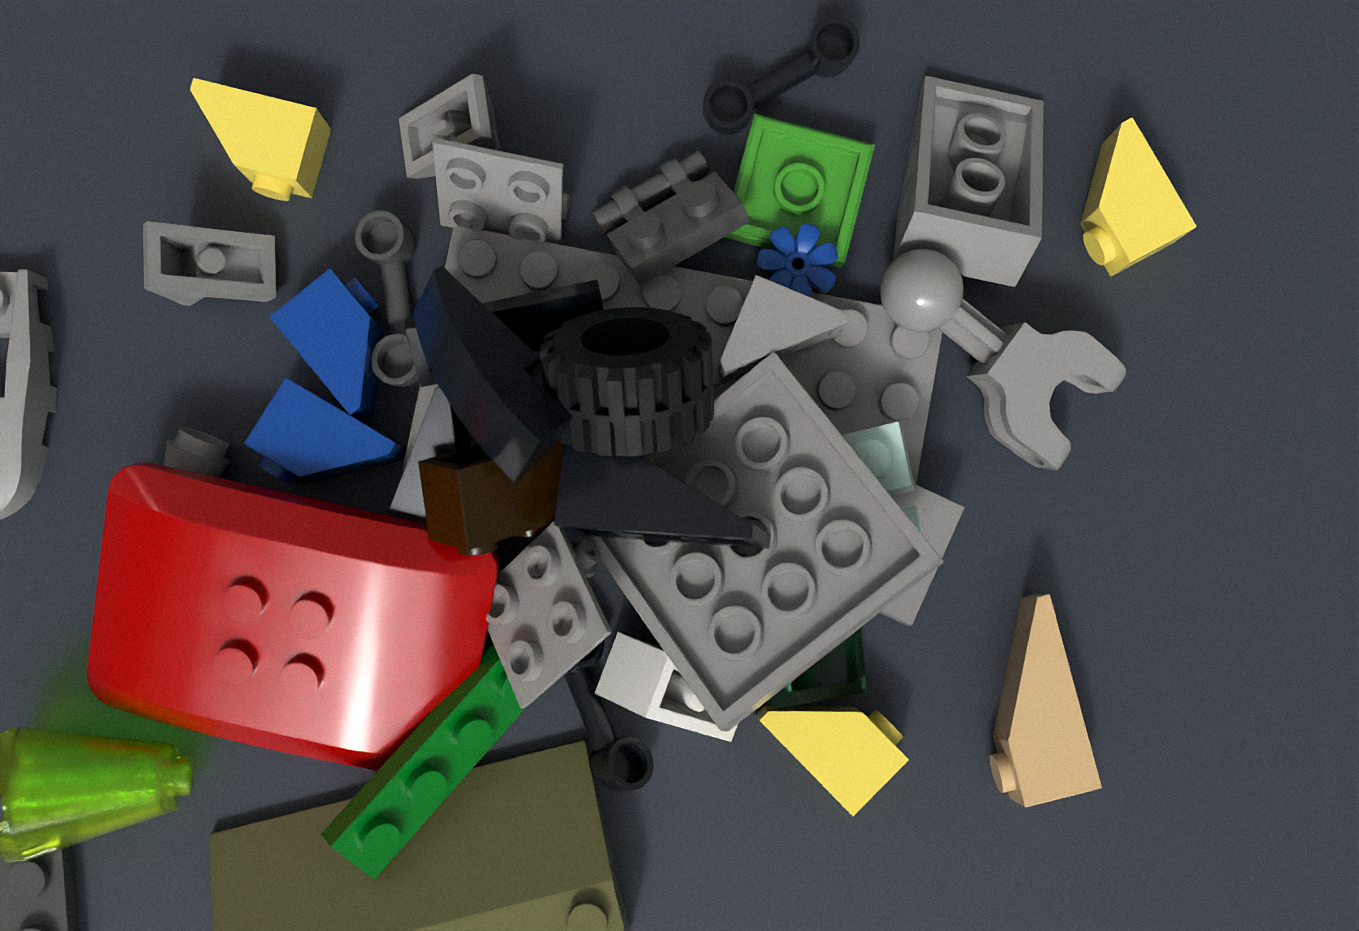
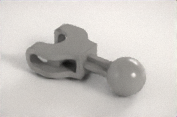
[880,249,1126,471]

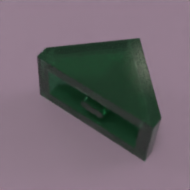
[768,629,867,707]

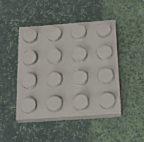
[584,351,944,732]

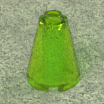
[0,726,193,863]

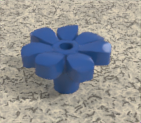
[756,223,838,298]

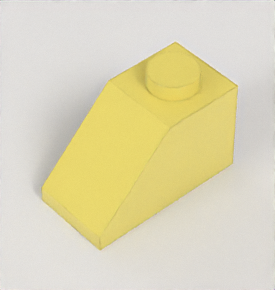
[190,78,331,201]
[1080,117,1197,277]
[756,706,909,816]

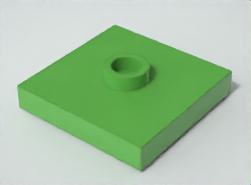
[723,114,875,268]

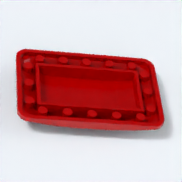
[87,462,499,771]

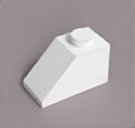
[595,632,738,742]

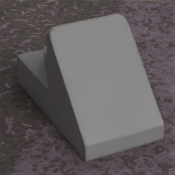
[143,221,277,306]

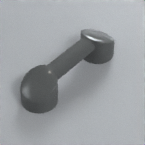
[355,210,419,387]

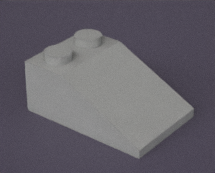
[893,75,1044,287]

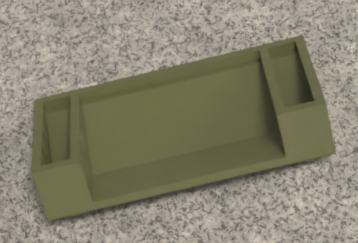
[209,739,631,931]

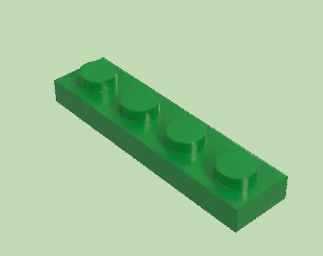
[321,644,525,880]

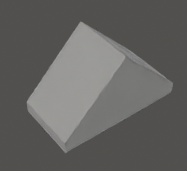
[399,74,500,179]
[718,275,848,382]

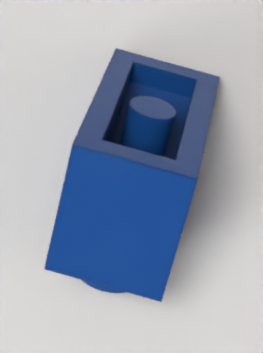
[269,268,383,423]
[244,377,406,484]

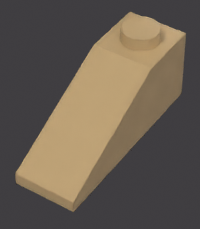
[990,594,1102,808]

